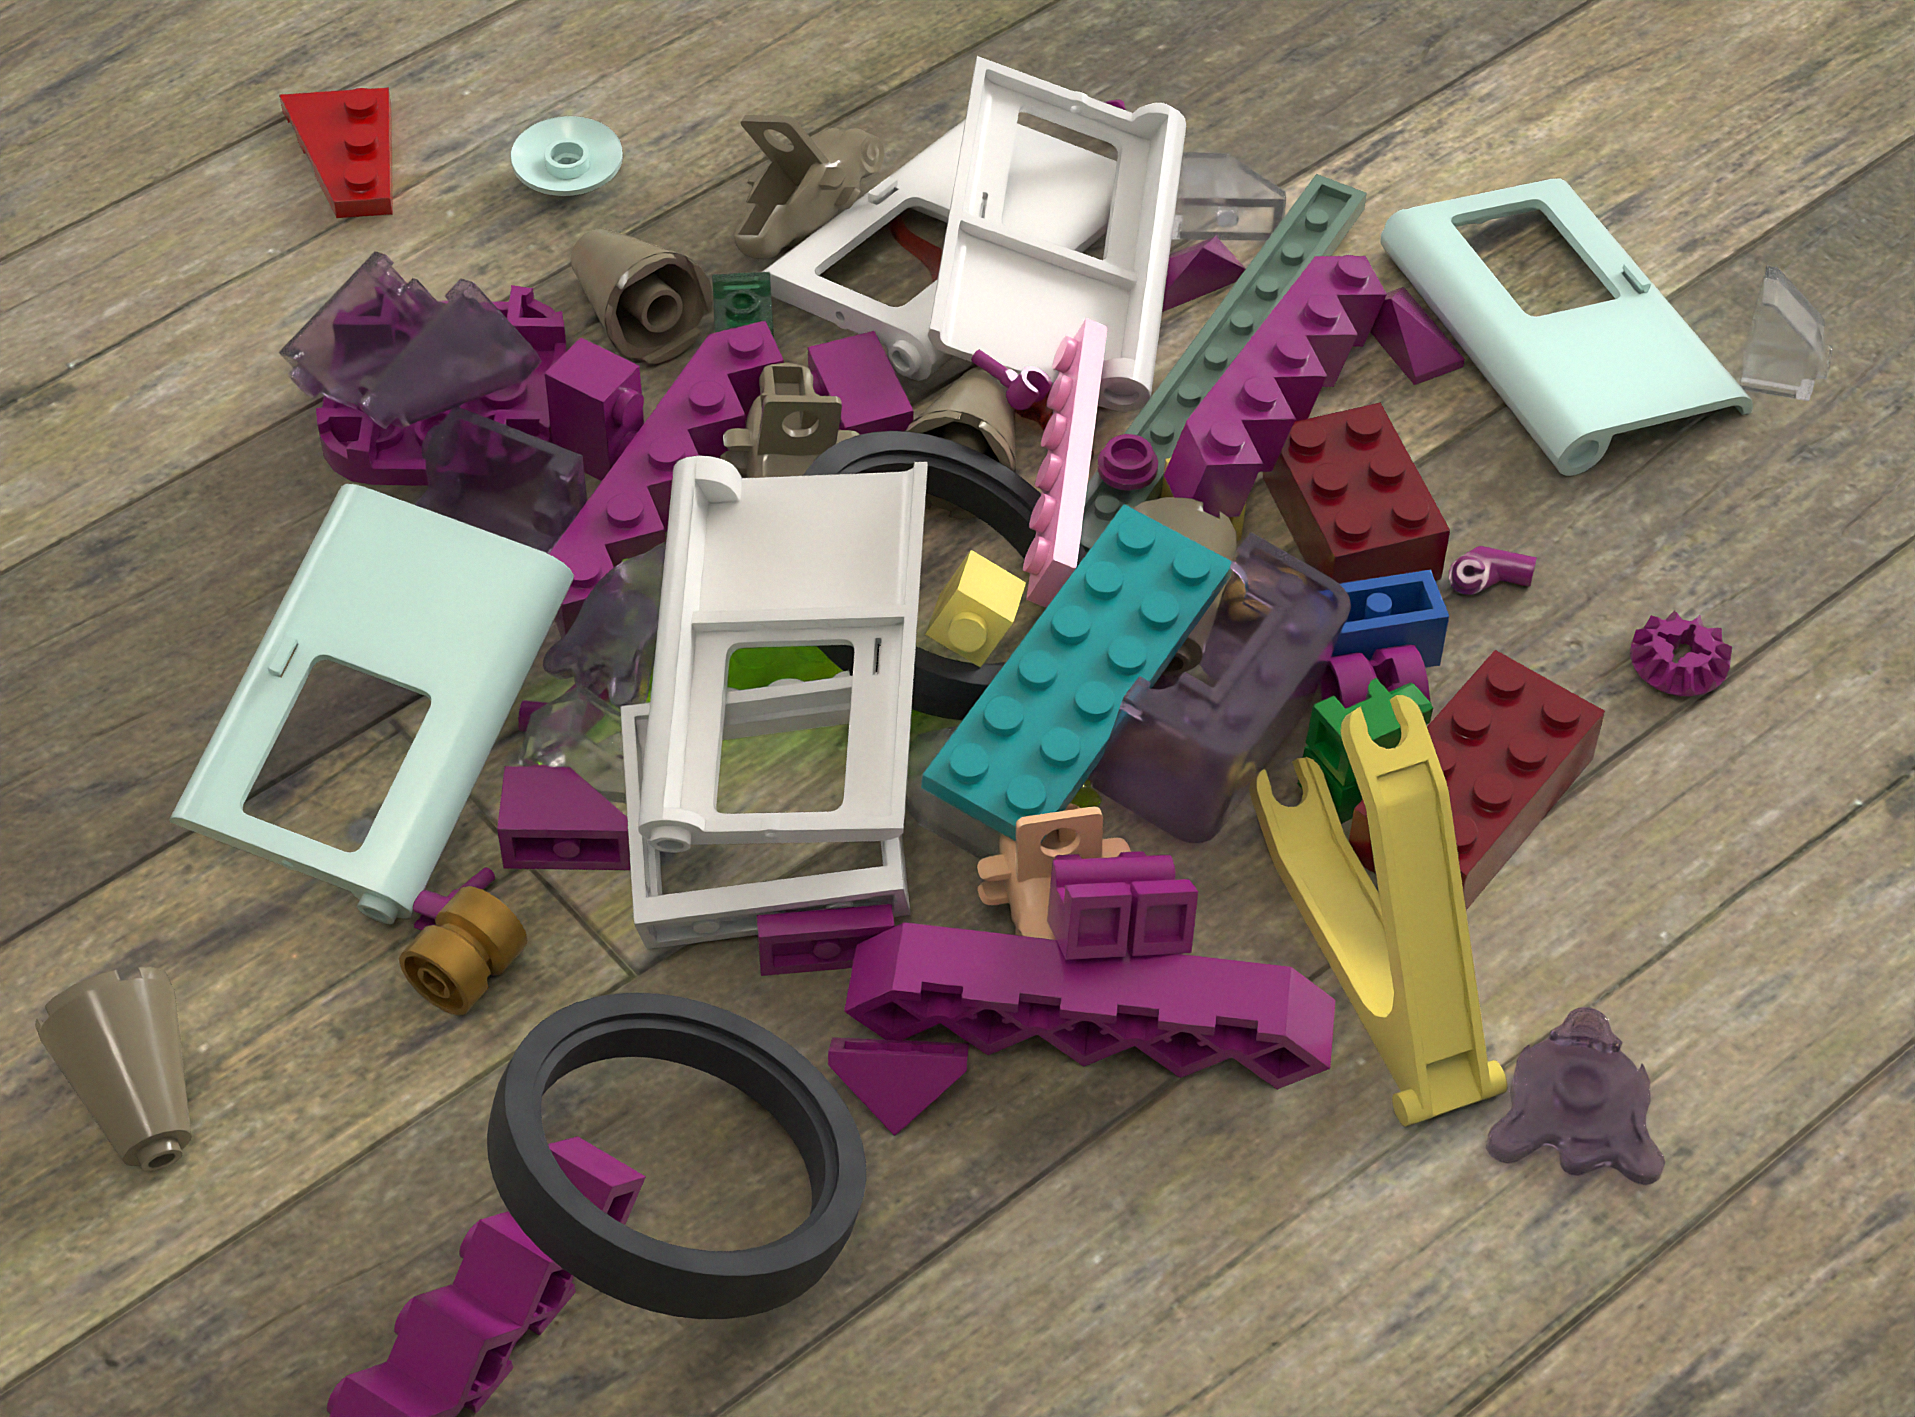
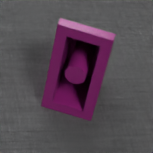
[497,765,631,870]

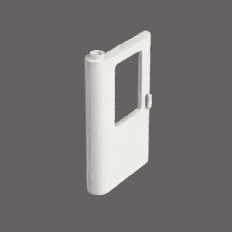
[928,56,1186,412]
[754,120,1117,381]
[638,456,928,852]

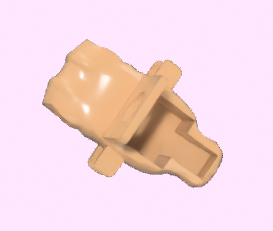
[977,803,1131,940]

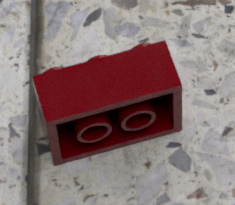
[1262,402,1450,587]

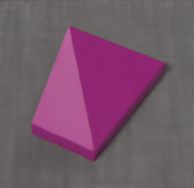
[1162,236,1246,312]
[1370,287,1465,385]
[828,1037,969,1136]

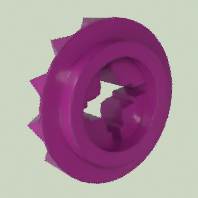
[1630,610,1732,696]

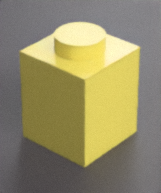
[925,550,1026,668]

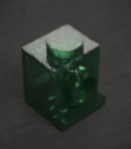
[712,272,774,338]

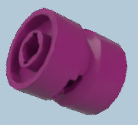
[1320,644,1430,709]

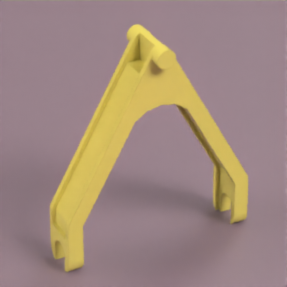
[1249,695,1507,1127]

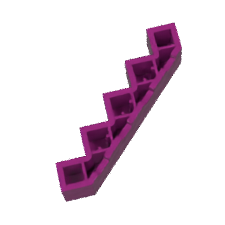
[1164,255,1387,517]
[549,321,784,654]
[844,922,1335,1090]
[327,1136,646,1417]

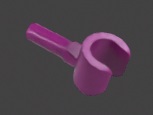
[971,349,1052,410]
[413,867,495,931]

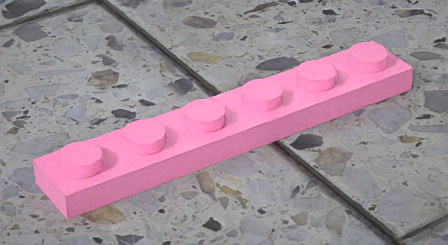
[1023,318,1107,608]

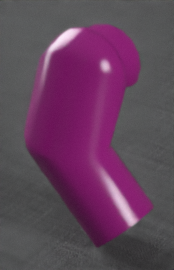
[1448,546,1537,594]

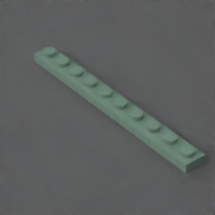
[1080,174,1367,554]

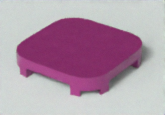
[316,284,567,487]

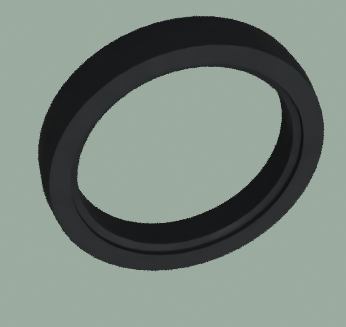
[802,431,1086,721]
[487,993,866,1319]

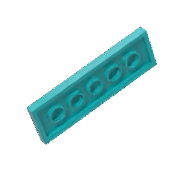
[921,504,1234,843]

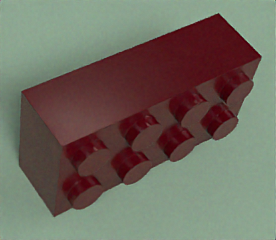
[1349,650,1605,910]

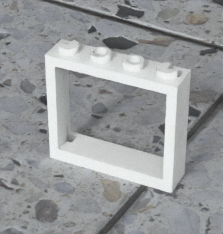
[621,670,911,949]

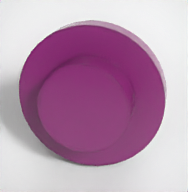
[1097,434,1158,491]

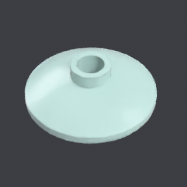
[511,116,623,196]

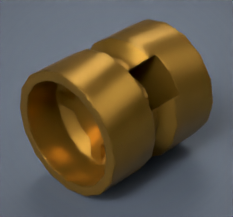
[399,886,528,1015]

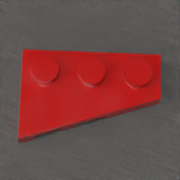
[279,87,393,218]

